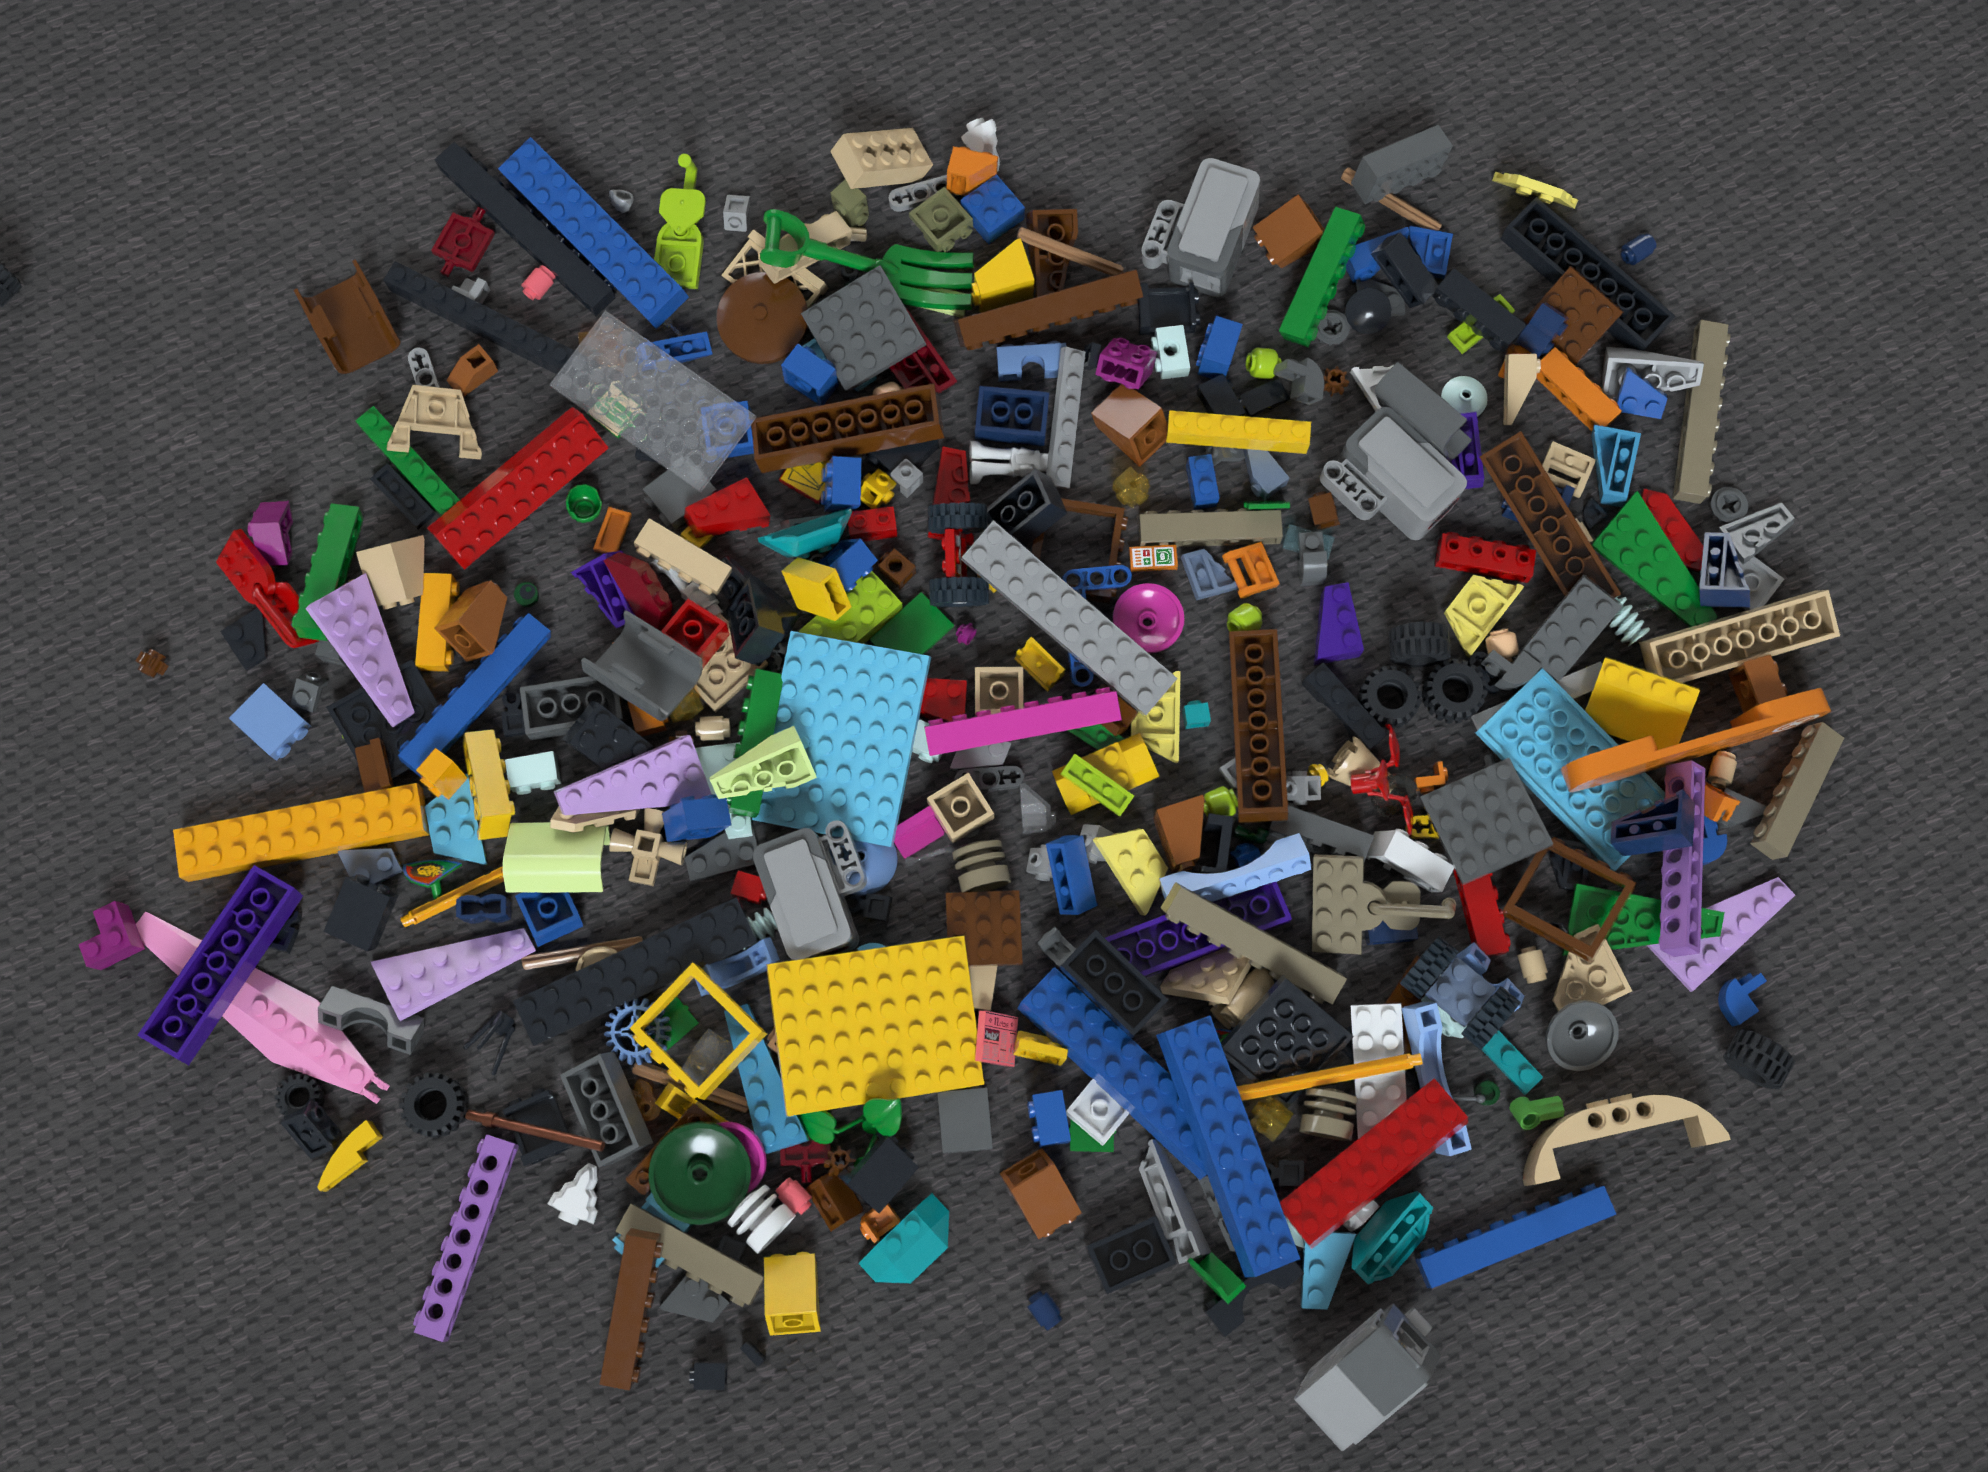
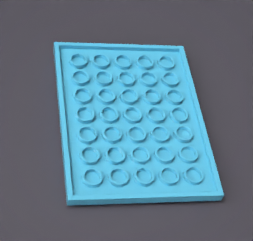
[752,631,931,848]

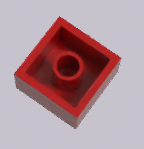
[661,599,730,668]

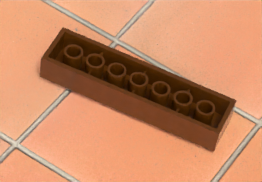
[953,270,1143,350]
[751,383,945,473]
[1479,431,1621,598]
[1229,629,1288,822]

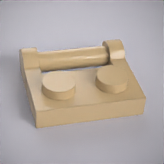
[1542,441,1596,498]

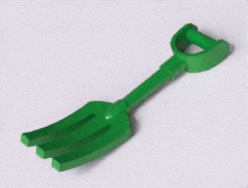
[760,209,974,310]

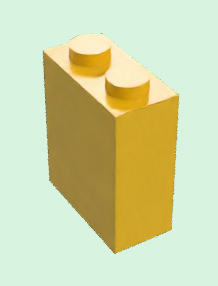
[782,557,852,621]

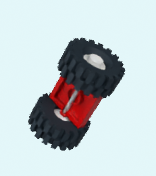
[928,502,989,607]

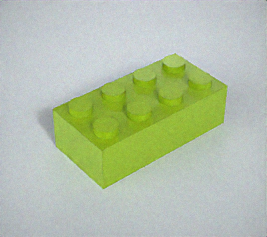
[799,571,903,644]

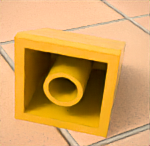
[971,238,1034,312]
[764,1252,821,1336]

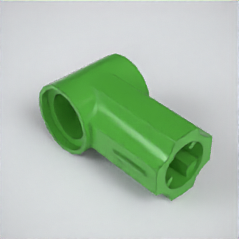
[1509,1096,1565,1130]

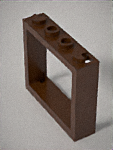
[1031,498,1128,604]
[1503,837,1636,964]

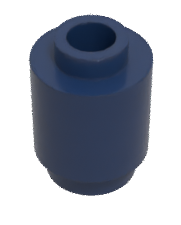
[1621,233,1656,265]
[1027,1291,1063,1331]

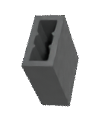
[643,455,717,531]
[937,1085,993,1154]

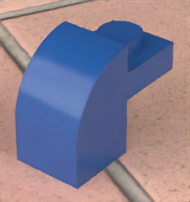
[1703,816,1727,865]
[1718,973,1767,1027]

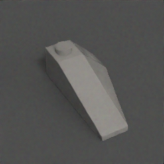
[1602,347,1704,401]

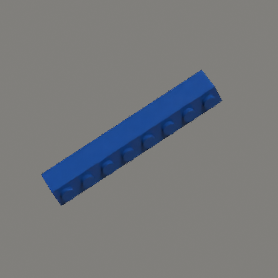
[398,613,551,778]
[1415,1183,1616,1288]

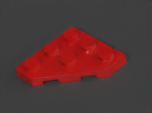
[1641,489,1703,572]

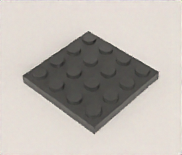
[801,265,927,393]
[1420,758,1553,885]

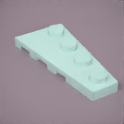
[695,742,753,839]

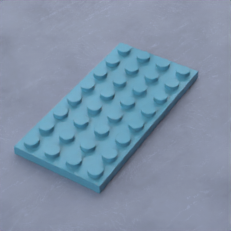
[1475,668,1665,871]

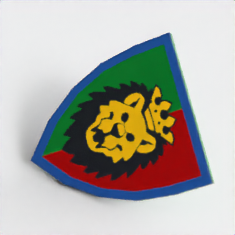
[403,860,462,899]

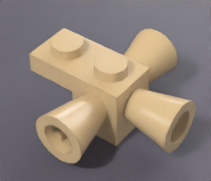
[609,808,687,886]

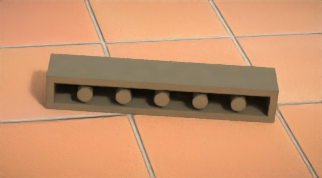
[1138,508,1283,547]
[1750,722,1844,860]
[616,1204,764,1307]

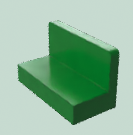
[1187,1252,1246,1304]

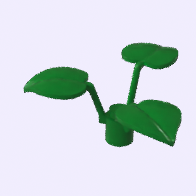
[799,1098,902,1168]

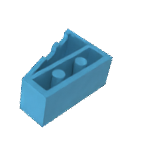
[1591,425,1641,508]

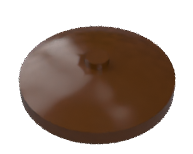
[717,272,808,364]

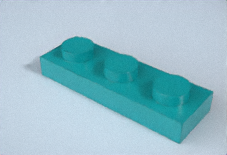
[1481,1030,1543,1095]

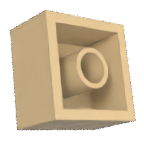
[975,667,1024,717]
[927,773,994,844]

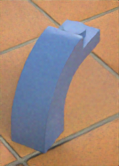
[695,937,780,996]

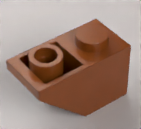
[446,344,498,397]

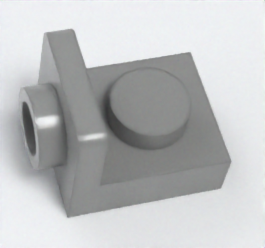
[723,195,750,232]
[891,459,923,498]

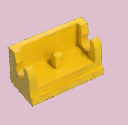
[1014,637,1065,692]

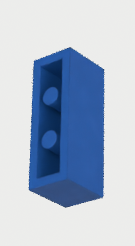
[1046,835,1097,915]

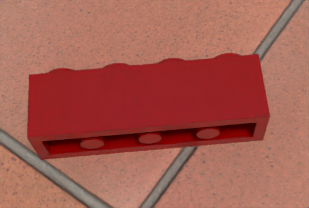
[1453,869,1511,957]

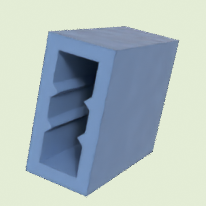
[229,683,311,761]

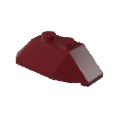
[889,308,957,394]
[603,552,674,631]

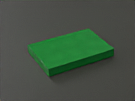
[870,592,954,655]

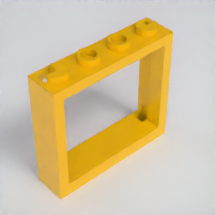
[630,963,767,1100]

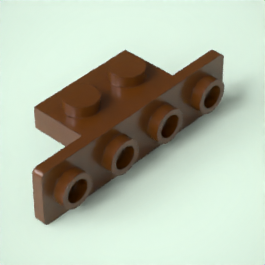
[626,1103,712,1195]

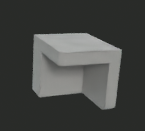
[452,278,491,304]

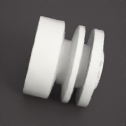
[728,1185,796,1254]

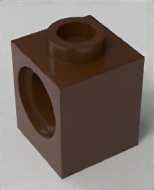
[1308,491,1340,530]
[879,548,916,590]

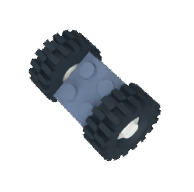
[1400,936,1521,1050]

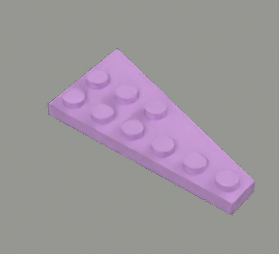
[306,573,415,727]
[554,735,711,815]
[1647,877,1795,992]
[371,928,536,1021]

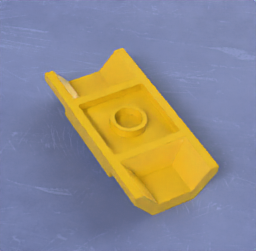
[1052,733,1159,815]

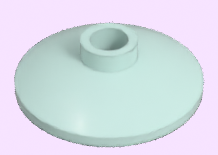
[1441,376,1487,417]

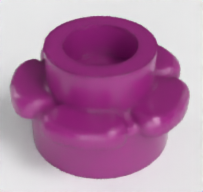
[956,623,977,645]

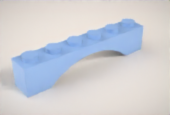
[1159,833,1311,902]
[1401,1002,1472,1156]

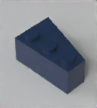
[1699,533,1750,607]
[1610,789,1695,856]

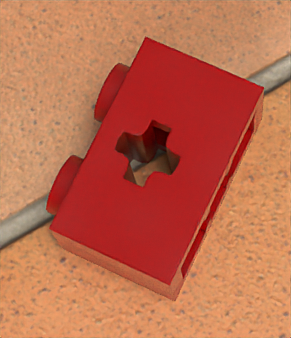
[848,506,897,541]

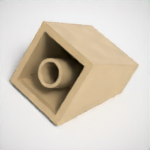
[356,535,424,610]

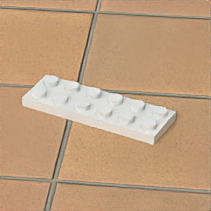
[1351,1003,1406,1139]

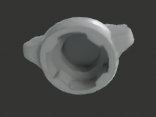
[609,189,634,213]

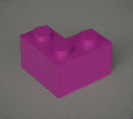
[248,501,293,566]
[78,901,145,970]

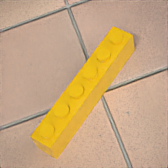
[1166,410,1311,454]

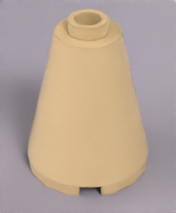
[1327,736,1396,799]
[1209,968,1274,1029]

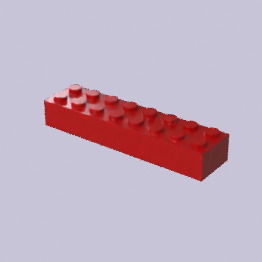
[427,407,609,570]
[1280,1078,1468,1250]

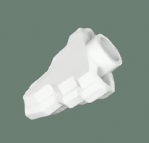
[961,118,1000,172]
[548,1163,598,1225]

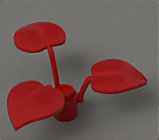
[1351,724,1413,838]

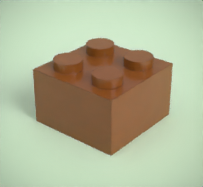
[1728,654,1787,713]

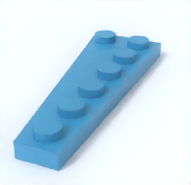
[724,1004,809,1154]

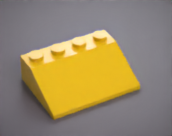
[1585,657,1700,750]

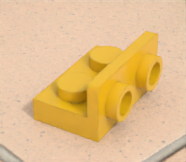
[1013,1031,1068,1066]

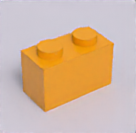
[416,748,467,800]

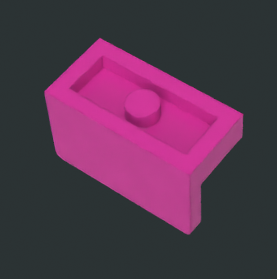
[894,806,945,859]

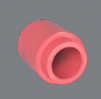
[522,265,555,300]
[775,1177,812,1215]

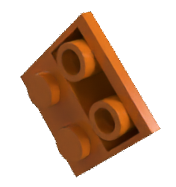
[947,146,998,196]

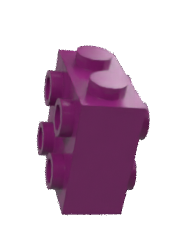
[1095,338,1157,389]

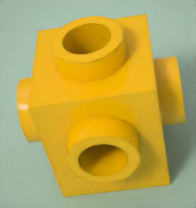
[861,469,897,509]

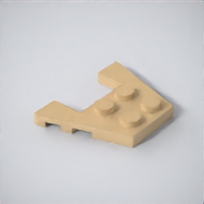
[387,385,482,460]

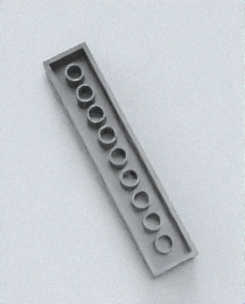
[961,520,1178,716]

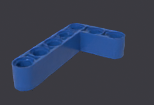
[1061,565,1132,687]

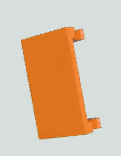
[1704,782,1740,822]

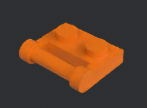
[1222,542,1280,599]

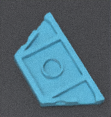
[425,774,488,865]

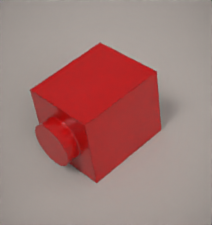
[730,870,767,905]

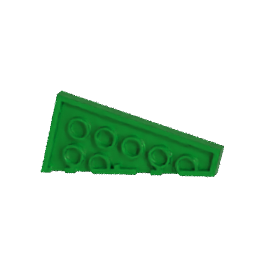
[1591,491,1718,627]
[1562,884,1725,956]

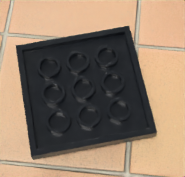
[326,659,460,780]
[1221,975,1354,1109]

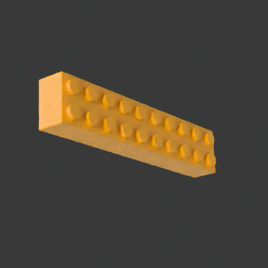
[173,783,430,882]

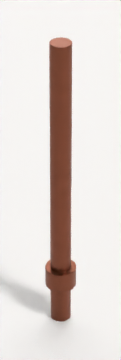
[466,1110,605,1152]

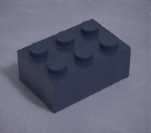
[975,386,1049,446]

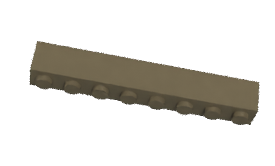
[1673,320,1730,504]
[1161,882,1347,1004]

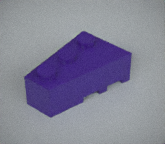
[1450,412,1484,489]
[571,550,635,628]
[1314,582,1364,665]

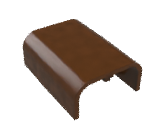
[294,259,400,374]

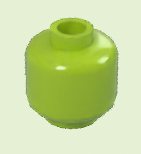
[1245,347,1282,379]
[1227,603,1262,632]
[1204,786,1238,817]

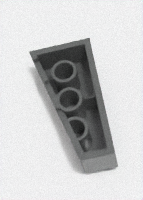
[1268,802,1374,861]

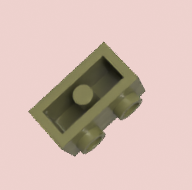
[830,179,869,227]

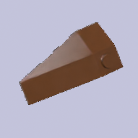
[1026,209,1078,297]

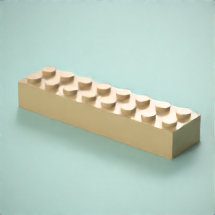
[1639,590,1840,683]

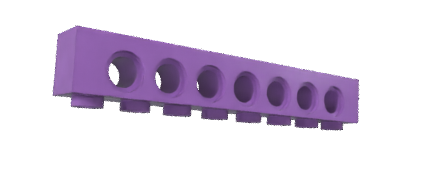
[1659,760,1705,957]
[413,1134,519,1342]

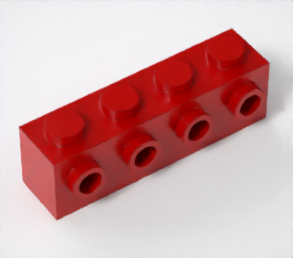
[1435,532,1536,583]

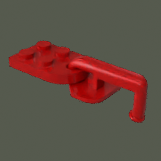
[216,529,319,648]

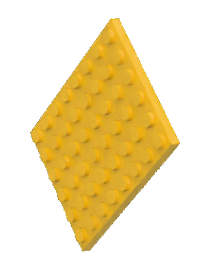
[766,936,984,1116]

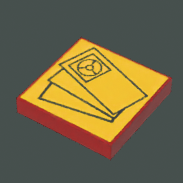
[779,460,830,505]

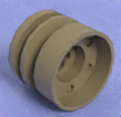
[952,840,1011,892]
[1299,1087,1358,1141]

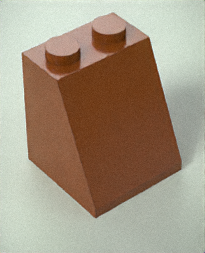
[1253,194,1325,268]
[1091,384,1167,467]
[434,580,507,662]
[1153,795,1204,873]
[999,1148,1082,1239]

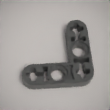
[954,766,1024,840]

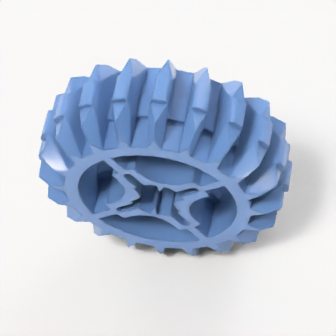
[604,998,672,1065]

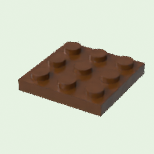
[1523,266,1624,366]
[946,890,1023,967]

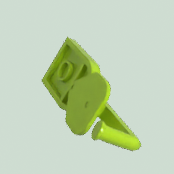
[654,154,706,289]

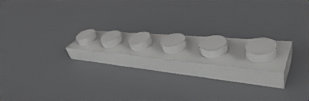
[1046,347,1085,489]

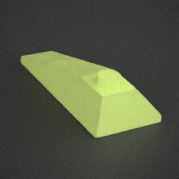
[709,726,817,799]

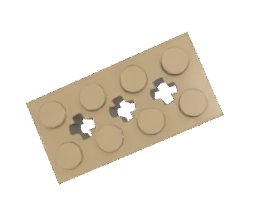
[831,128,933,189]

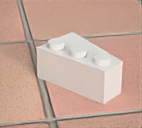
[1366,829,1454,892]

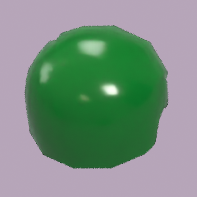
[566,484,602,523]

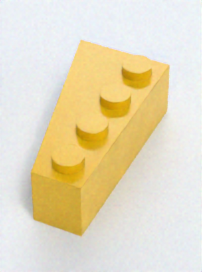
[463,730,515,840]

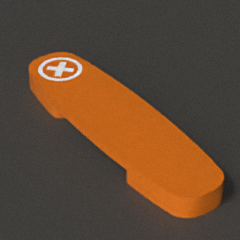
[1560,688,1831,792]

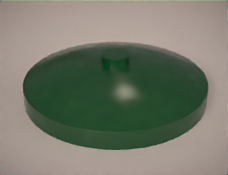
[648,1121,751,1225]

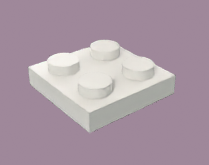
[1066,1079,1129,1146]

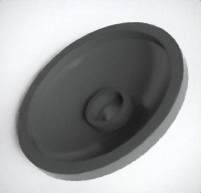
[1545,1000,1619,1071]

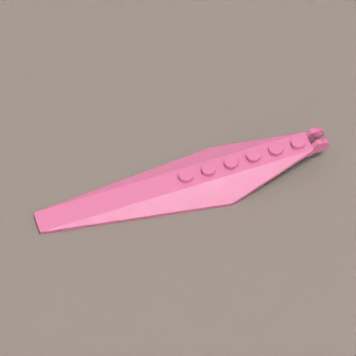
[136,911,390,1104]

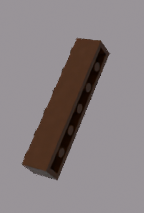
[599,1228,664,1391]

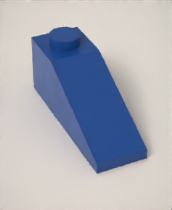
[1346,227,1409,283]
[635,332,712,372]

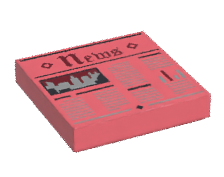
[975,1011,1018,1067]

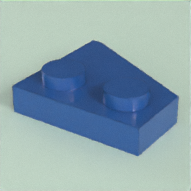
[1408,226,1453,279]
[1616,367,1668,419]

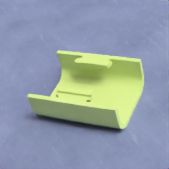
[503,822,611,892]

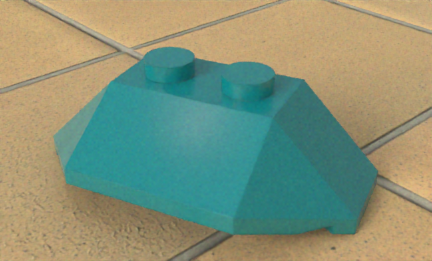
[757,508,852,559]
[1352,1191,1433,1284]
[858,1193,949,1283]

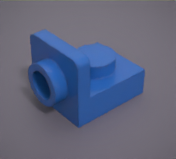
[1230,843,1261,868]

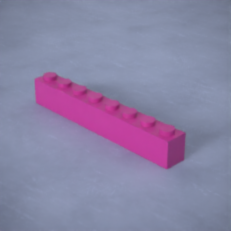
[924,687,1122,756]

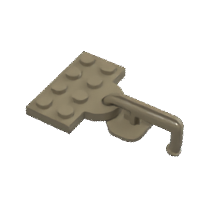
[1312,854,1456,954]

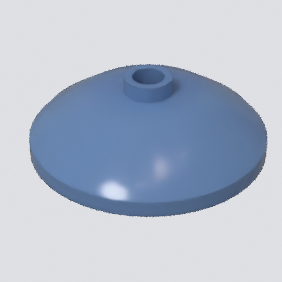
[829,836,897,896]

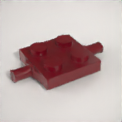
[431,207,495,277]
[780,1112,831,1183]

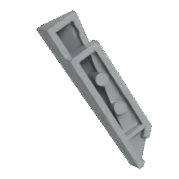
[1139,1139,1211,1264]

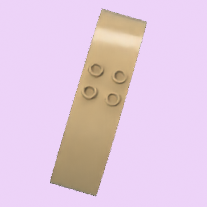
[1523,1093,1731,1186]

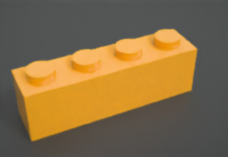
[415,573,460,672]

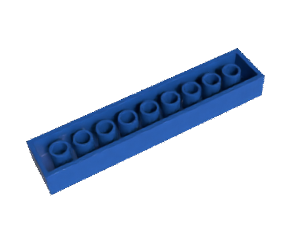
[498,137,689,329]
[1017,967,1207,1180]
[1156,1016,1300,1277]

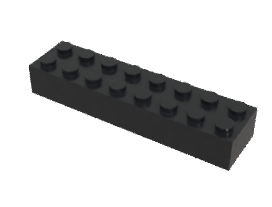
[1501,197,1676,351]

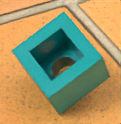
[1182,700,1211,729]

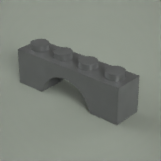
[318,986,424,1055]

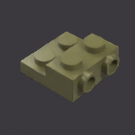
[909,187,973,252]

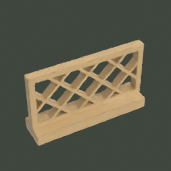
[722,230,828,309]

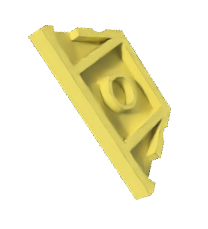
[1492,172,1578,209]
[1444,575,1524,658]
[1131,671,1180,763]
[1093,829,1168,915]

